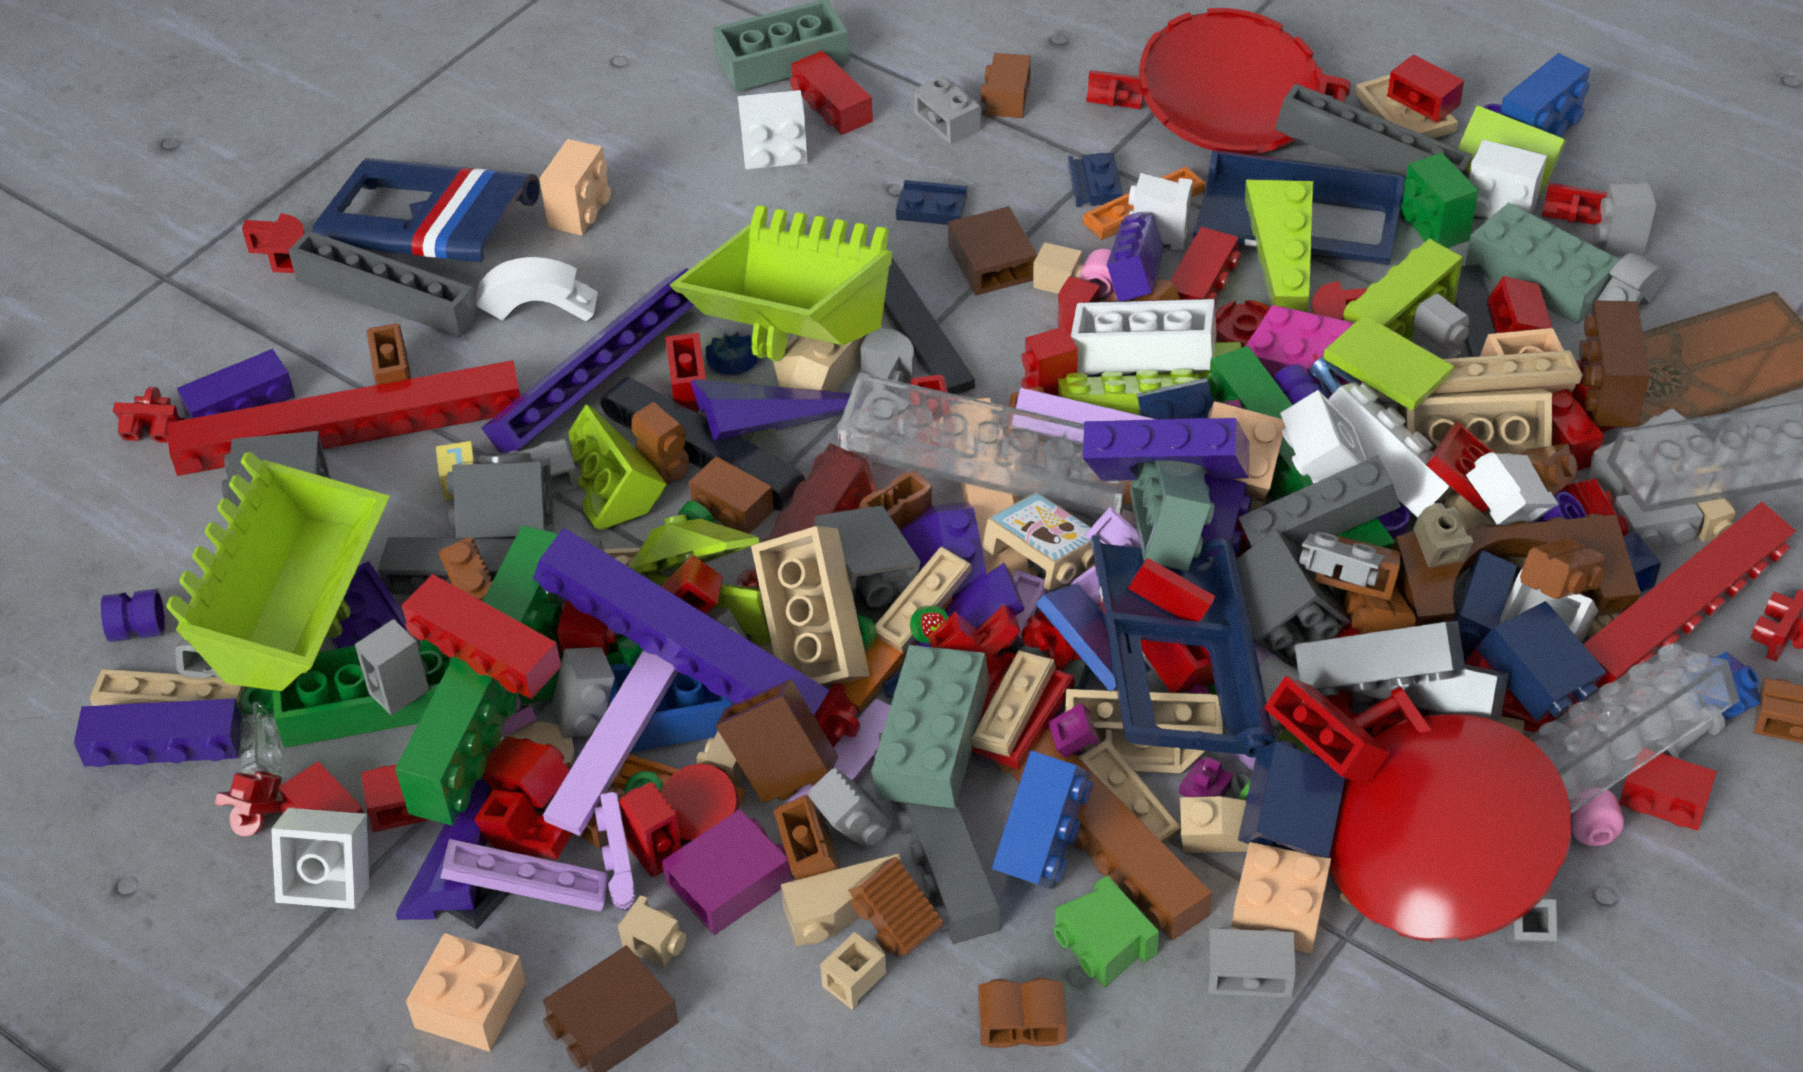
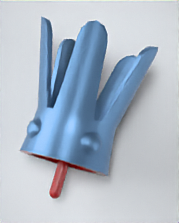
[1309,354,1360,397]

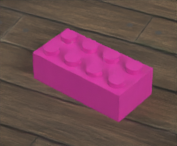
[1246,305,1397,397]

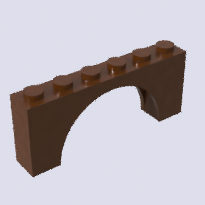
[1391,514,1641,627]

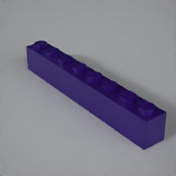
[481,268,694,453]
[533,527,830,716]

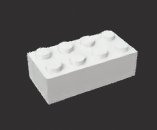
[1071,299,1216,375]
[1328,382,1454,517]

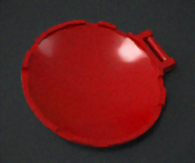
[1139,8,1351,154]
[1329,686,1572,942]

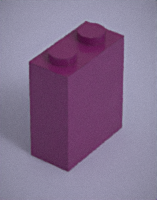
[662,809,791,935]

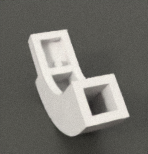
[475,257,598,322]

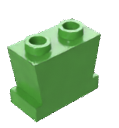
[1053,875,1159,988]

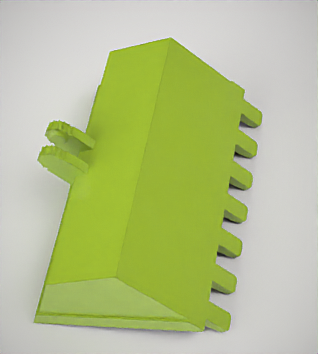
[669,205,893,362]
[166,452,390,691]

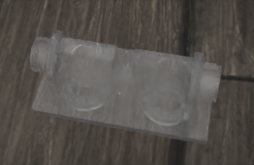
[240,702,283,776]

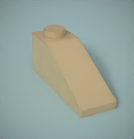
[1180,796,1249,853]
[781,853,901,947]

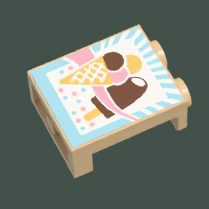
[982,492,1095,591]

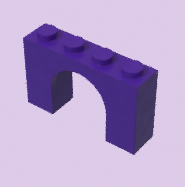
[1083,418,1250,481]

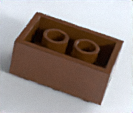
[1579,300,1650,427]

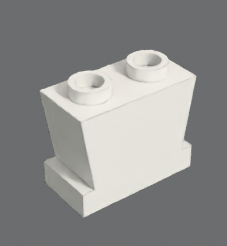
[1129,173,1193,251]
[1466,452,1558,525]

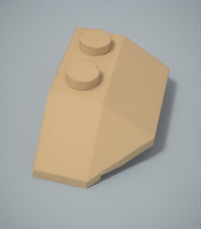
[773,335,867,392]
[1065,689,1223,774]

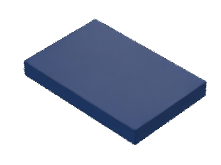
[1036,583,1151,691]

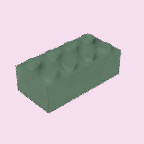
[713,0,850,91]
[1465,202,1620,325]
[1129,461,1214,571]
[871,645,990,809]

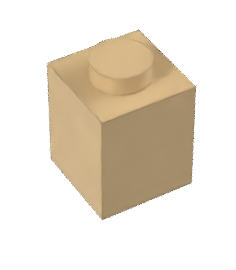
[1033,242,1084,294]

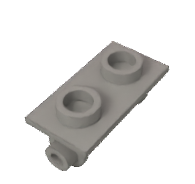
[1299,532,1385,588]

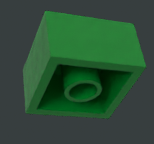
[1400,152,1479,248]

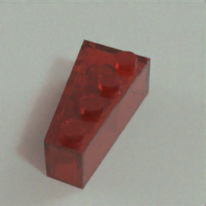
[760,443,877,543]

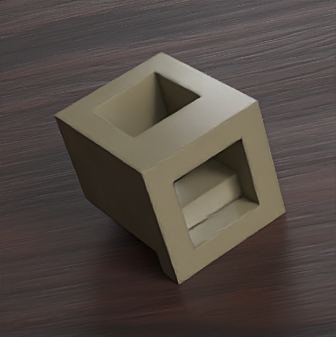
[1413,503,1473,568]

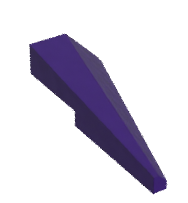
[691,379,866,441]
[396,748,494,920]

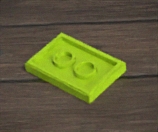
[1457,105,1567,201]
[1323,315,1454,411]

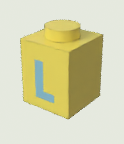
[436,441,475,501]

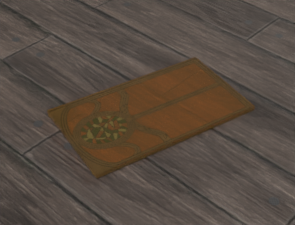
[1638,291,1803,427]

